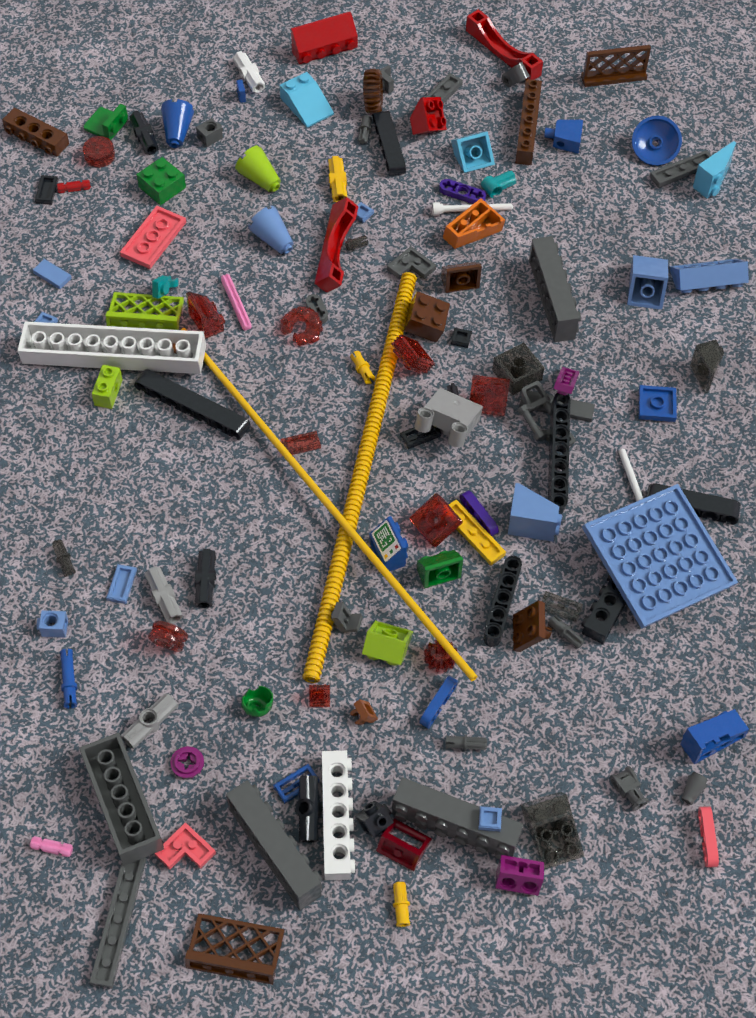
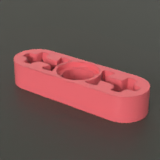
[698,806,719,867]

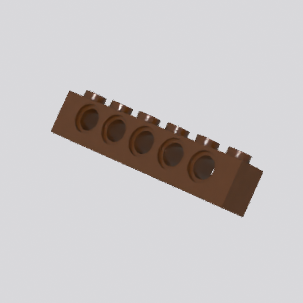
[515,79,542,165]

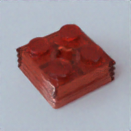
[391,334,435,374]
[409,493,463,547]

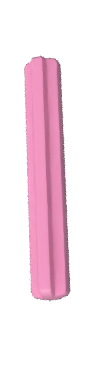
[221,274,251,331]

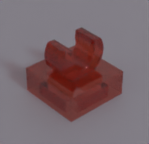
[309,684,330,707]

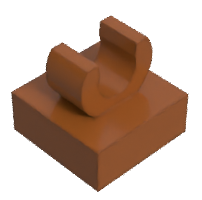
[350,699,378,725]

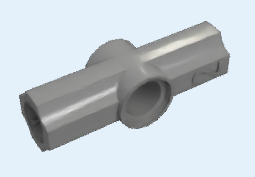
[144,567,183,624]
[120,693,178,749]

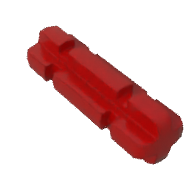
[57,179,91,193]

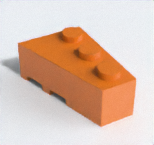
[443,198,506,249]

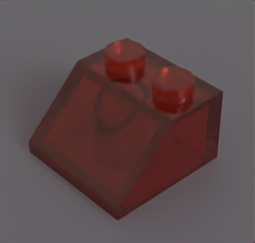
[186,292,225,339]

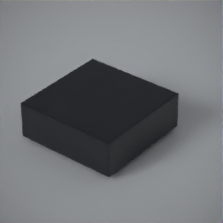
[451,328,472,348]

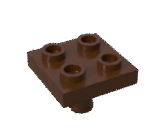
[513,600,552,652]

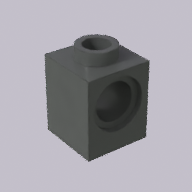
[196,118,223,147]

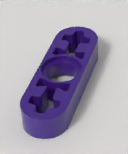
[439,179,486,204]
[459,490,499,536]

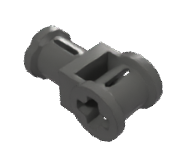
[610,766,649,811]

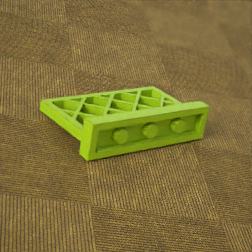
[105,292,184,330]

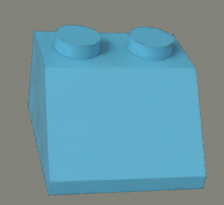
[451,131,495,173]

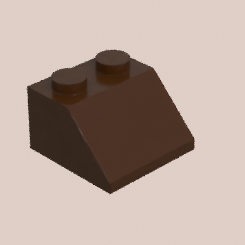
[441,262,482,293]

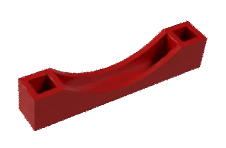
[466,9,543,80]
[314,197,359,292]

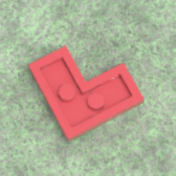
[155,822,216,870]

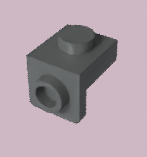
[380,65,394,94]
[331,602,363,633]

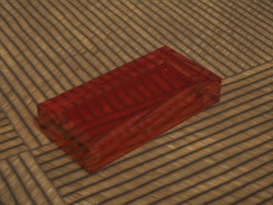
[280,431,321,455]

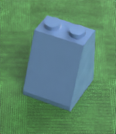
[627,255,668,310]
[507,483,562,542]

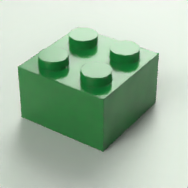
[136,157,186,206]

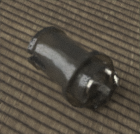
[345,235,368,252]

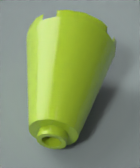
[235,145,281,192]

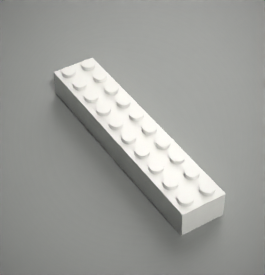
[18,321,206,374]

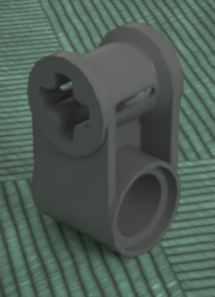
[501,62,530,87]

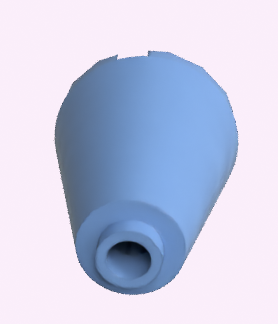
[248,206,294,254]

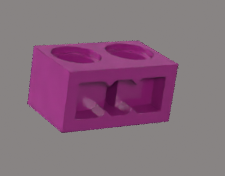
[495,855,544,896]

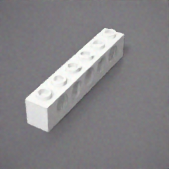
[322,750,355,880]

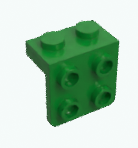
[83,103,128,141]

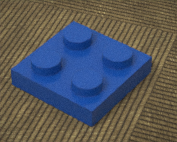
[639,385,677,422]

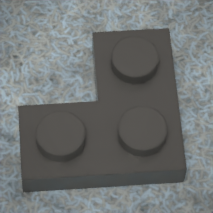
[387,246,436,279]

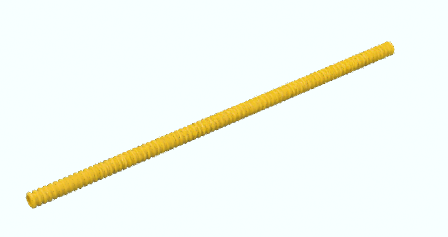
[302,272,417,683]

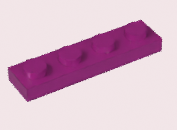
[554,367,579,395]

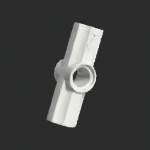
[233,51,265,93]

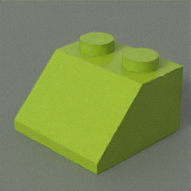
[362,620,413,666]

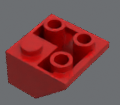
[410,97,447,135]

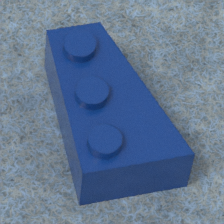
[680,709,749,764]

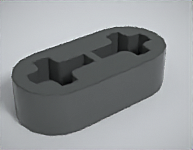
[306,294,328,324]

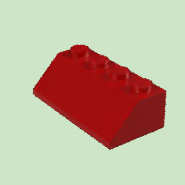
[291,11,358,64]

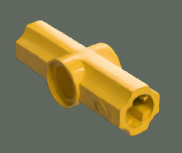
[328,156,347,202]

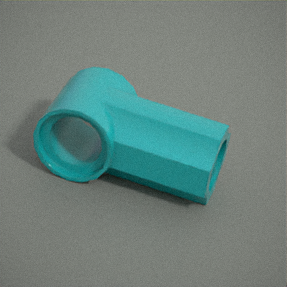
[481,170,517,198]

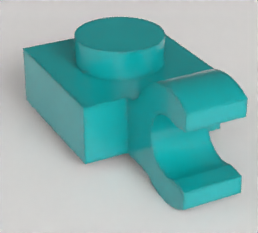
[152,275,179,299]

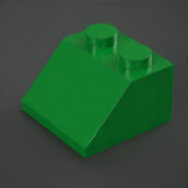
[417,550,463,589]

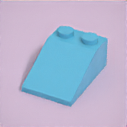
[280,72,334,127]
[693,141,736,199]

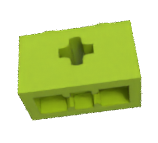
[92,365,123,409]

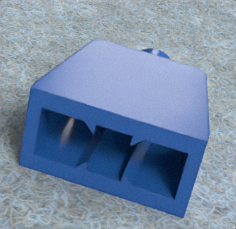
[544,120,583,154]

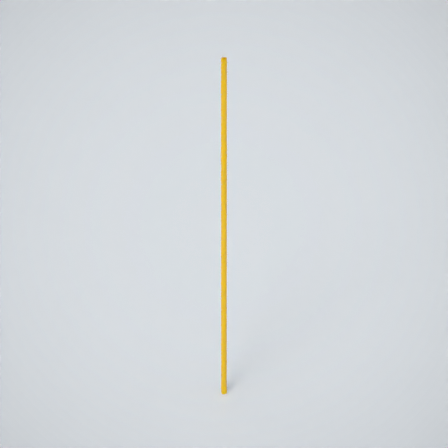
[181,328,478,682]

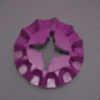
[170,746,204,779]

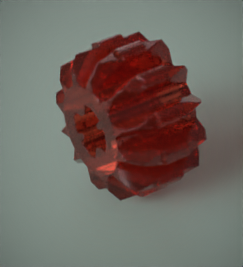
[424,639,458,673]

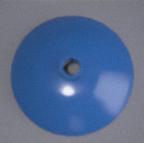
[632,116,682,166]

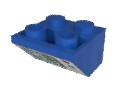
[369,516,409,571]

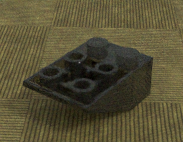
[520,792,584,869]

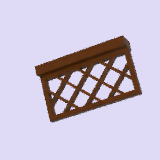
[581,45,651,87]
[185,913,285,985]

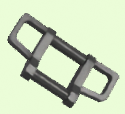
[517,381,575,446]

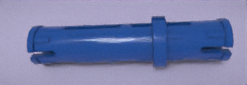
[60,649,77,709]

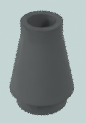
[681,772,708,805]

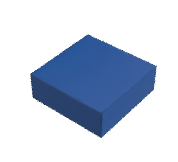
[236,79,246,103]

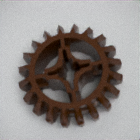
[363,68,383,114]

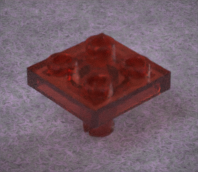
[470,375,510,416]

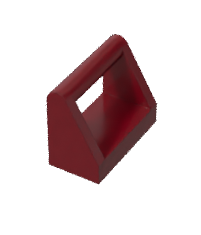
[376,818,432,871]

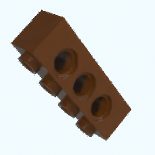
[2,107,69,157]

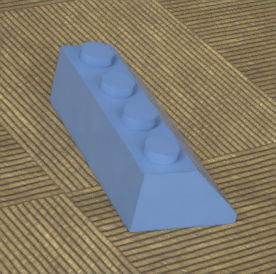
[669,259,749,293]

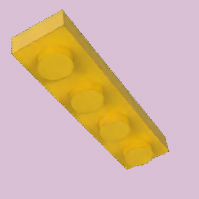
[441,500,506,566]

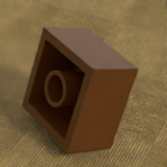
[403,291,450,342]

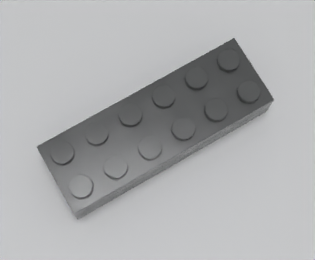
[529,236,581,342]
[79,732,164,866]
[392,777,524,860]
[226,780,323,911]

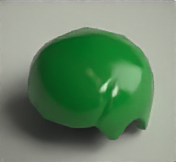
[241,686,273,717]

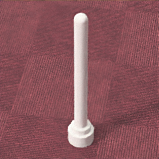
[432,202,513,216]
[618,448,644,502]

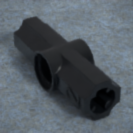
[129,111,159,155]
[195,549,216,608]
[294,775,322,843]

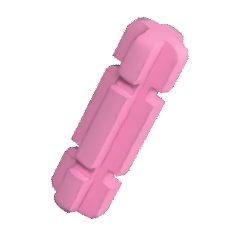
[30,836,73,857]

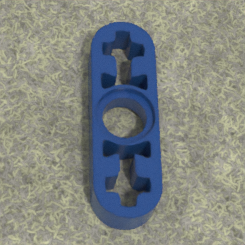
[419,676,458,729]

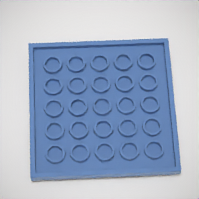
[582,484,738,629]

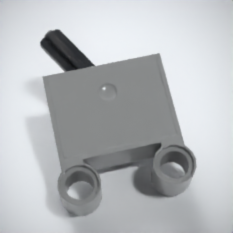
[414,383,483,447]

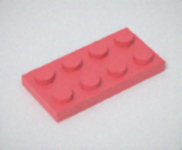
[120,206,186,269]

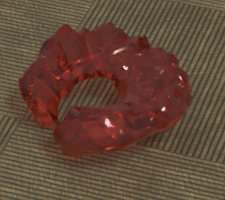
[279,306,323,346]

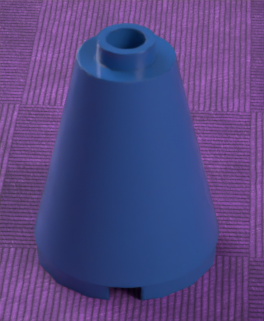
[161,99,194,148]

